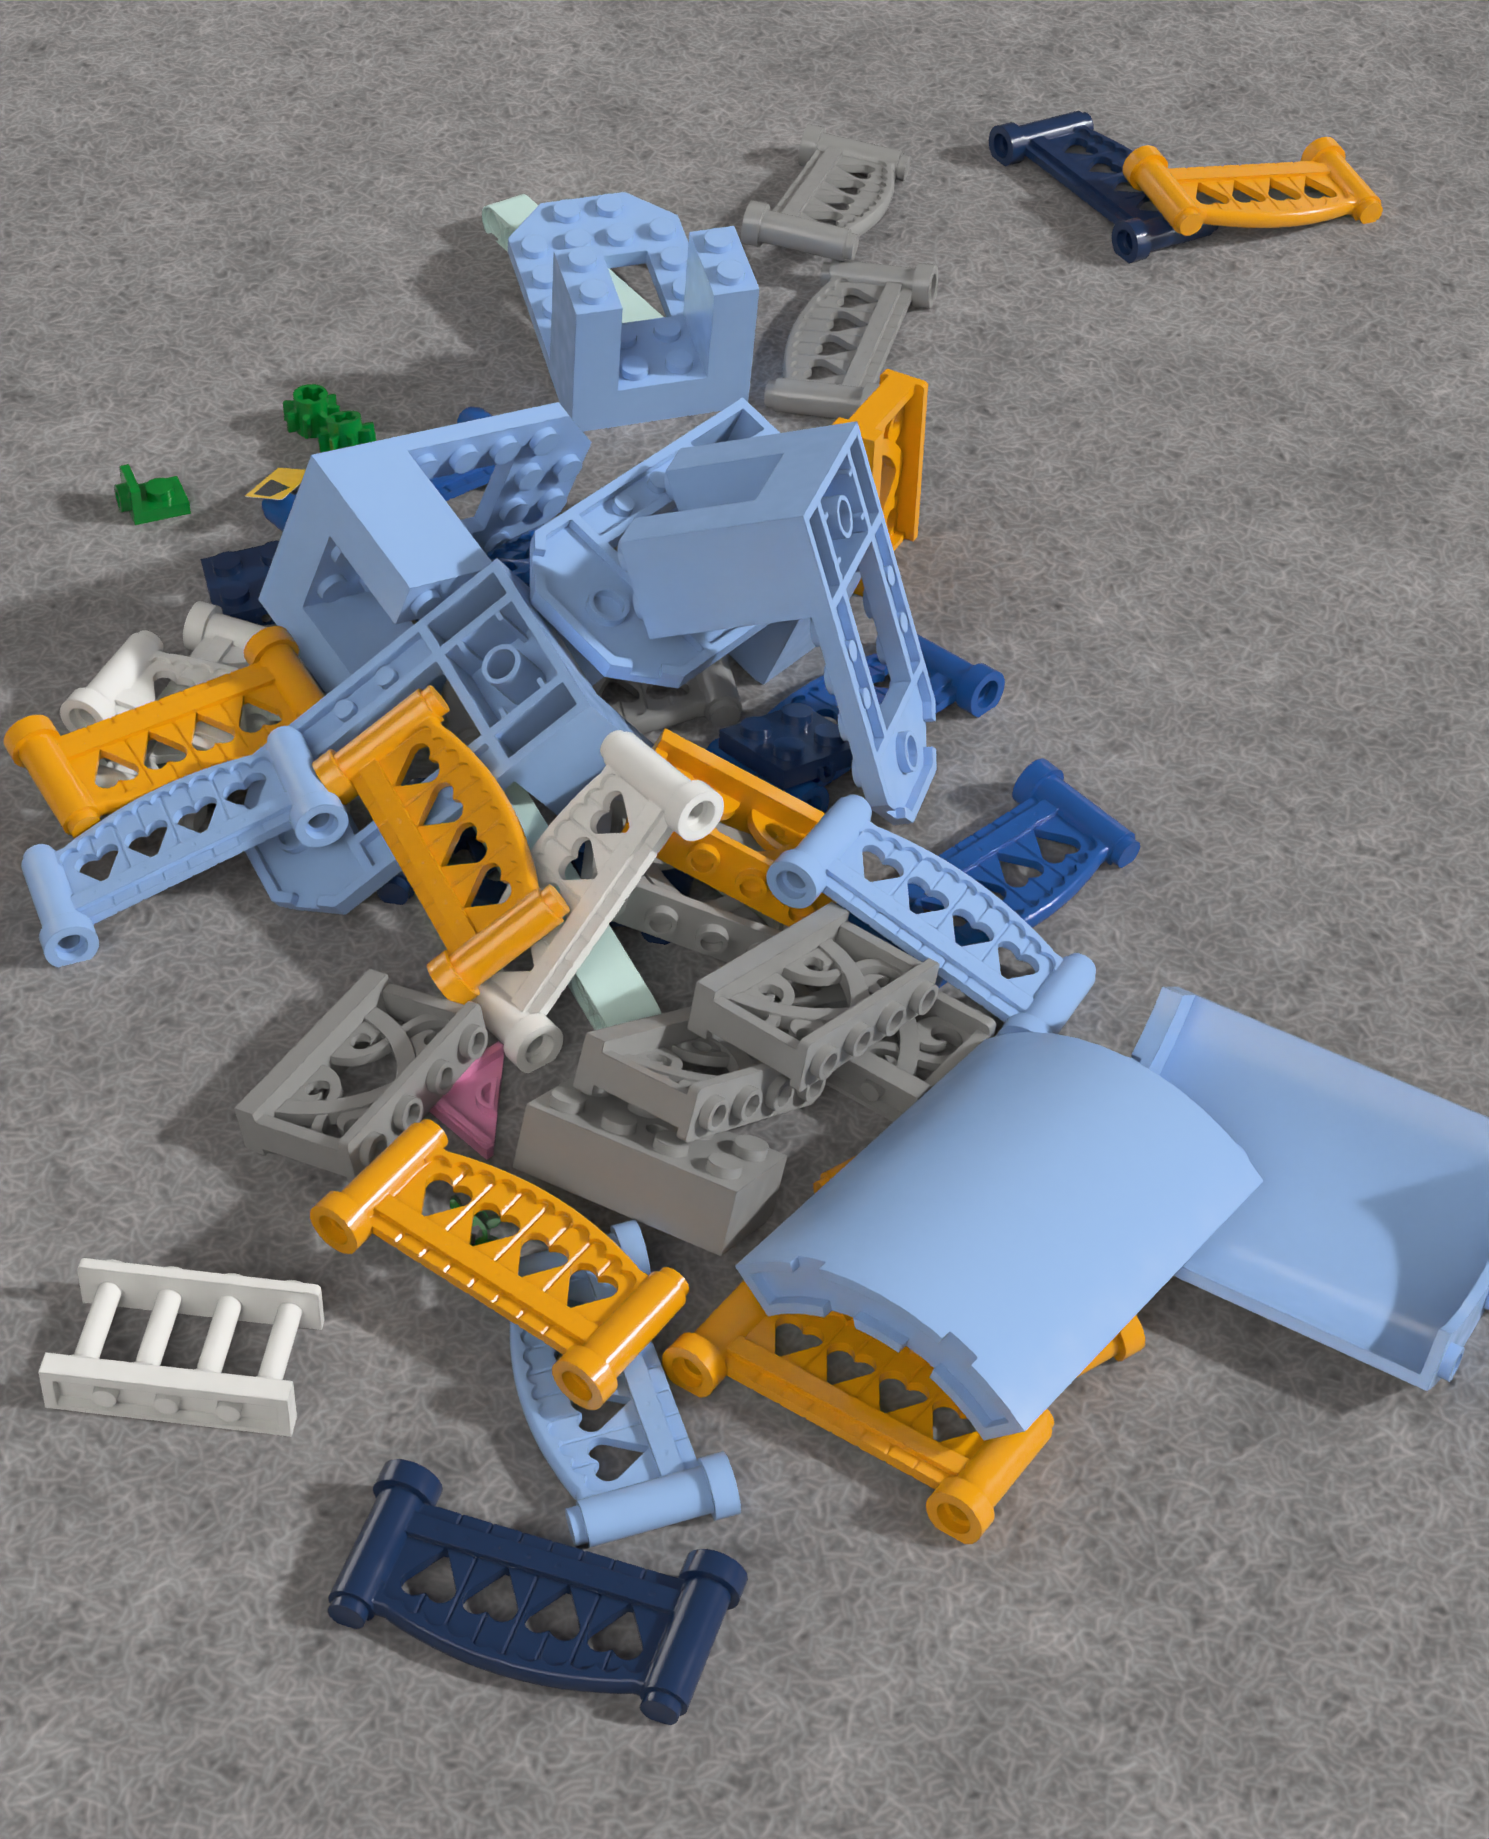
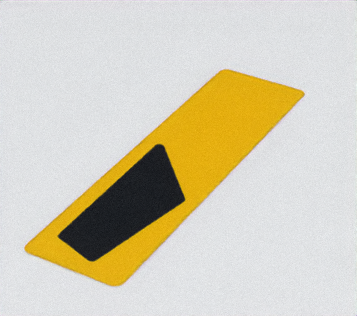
[245,468,305,500]

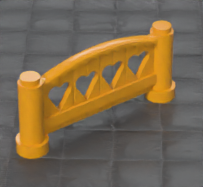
[1123,137,1383,236]
[3,626,325,839]
[312,685,570,1005]
[310,1119,690,1410]
[662,1280,1054,1544]

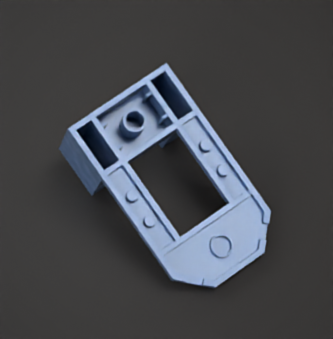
[508,192,759,432]
[530,397,861,689]
[258,402,592,694]
[617,421,937,825]
[237,558,654,915]

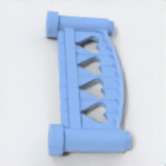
[21,726,349,967]
[766,794,1096,1036]
[510,1219,741,1548]

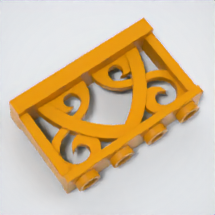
[832,369,928,596]
[621,728,836,927]

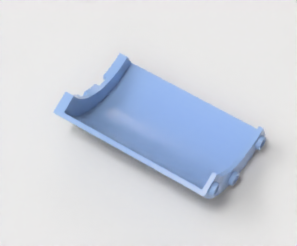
[1131,987,1489,1391]
[735,1032,1263,1440]

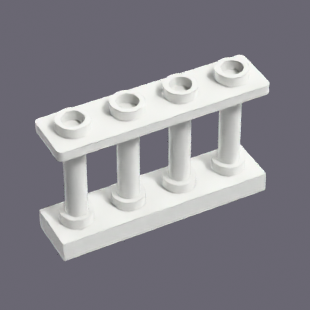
[38,1258,324,1437]

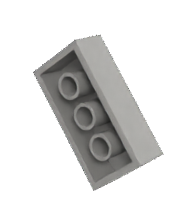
[513,1076,787,1256]

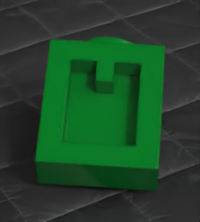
[114,464,191,525]

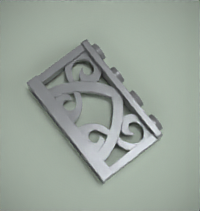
[581,794,788,963]
[687,902,940,1092]
[234,969,489,1183]
[774,969,996,1122]
[573,1006,826,1143]

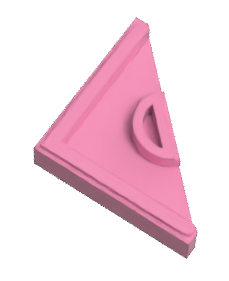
[429,1041,504,1160]

